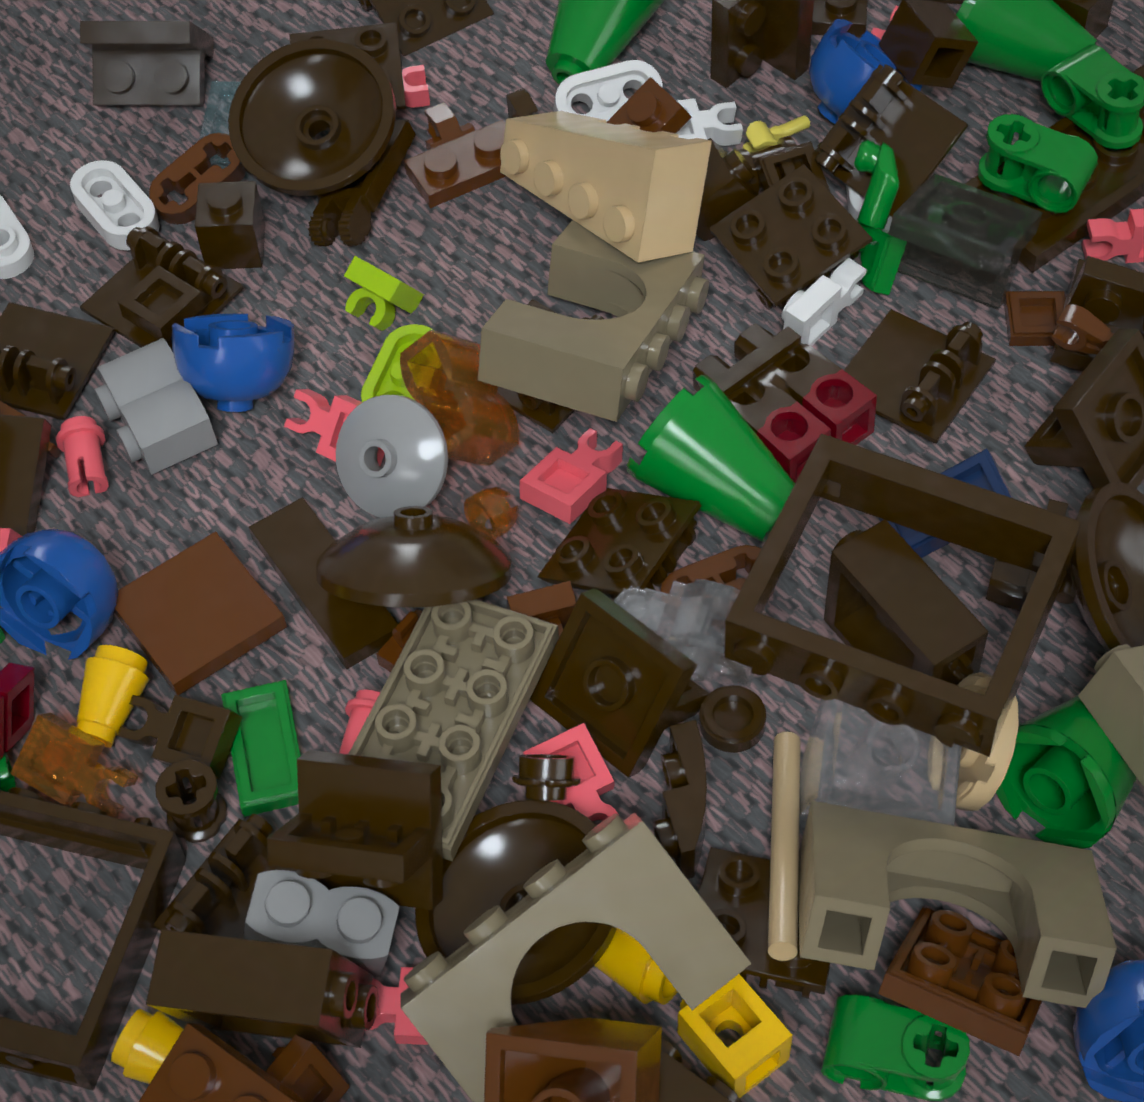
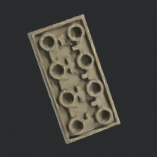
[348,599,559,861]

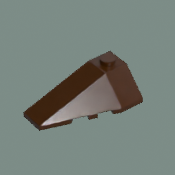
[484,1017,662,1102]

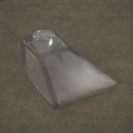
[799,699,962,826]

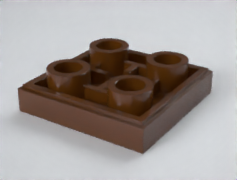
[114,531,287,696]
[878,907,1043,1056]

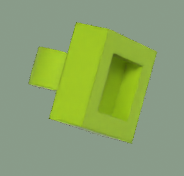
[344,256,424,331]

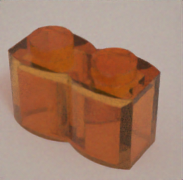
[400,330,519,466]

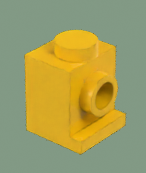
[678,974,793,1098]

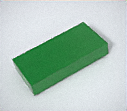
[221,680,301,817]

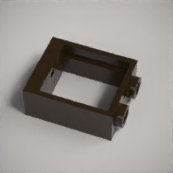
[824,519,989,685]
[146,929,378,1048]

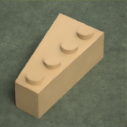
[500,111,712,263]

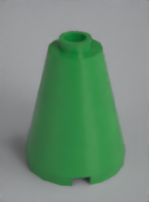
[546,0,665,84]
[956,0,1097,82]
[627,375,795,542]
[996,695,1137,849]

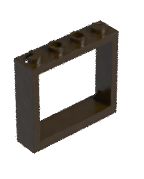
[724,433,1081,757]
[0,787,186,1091]

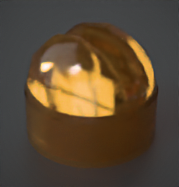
[464,487,519,540]

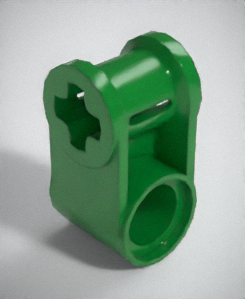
[1041,45,1144,149]
[977,114,1098,213]
[821,995,970,1101]

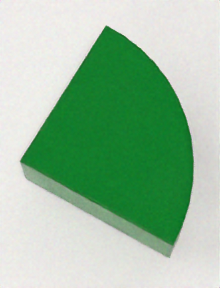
[858,221,908,295]

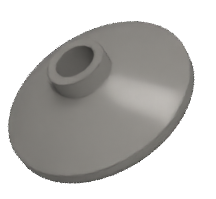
[336,395,448,518]

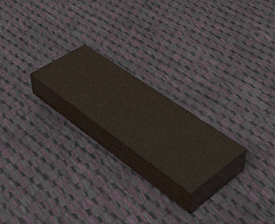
[249,497,398,669]

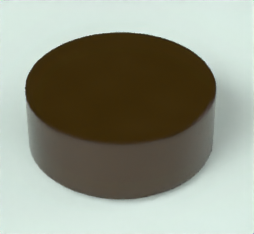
[699,685,766,753]

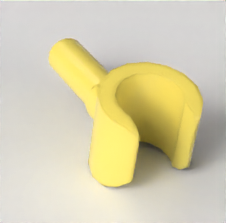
[742,115,810,152]

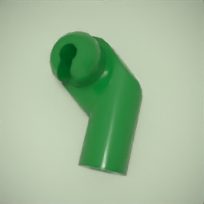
[854,140,899,229]

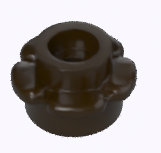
[512,754,581,800]

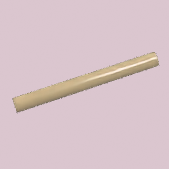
[768,732,801,961]

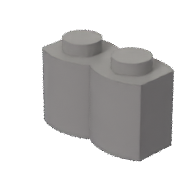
[94,338,218,475]
[243,870,399,978]

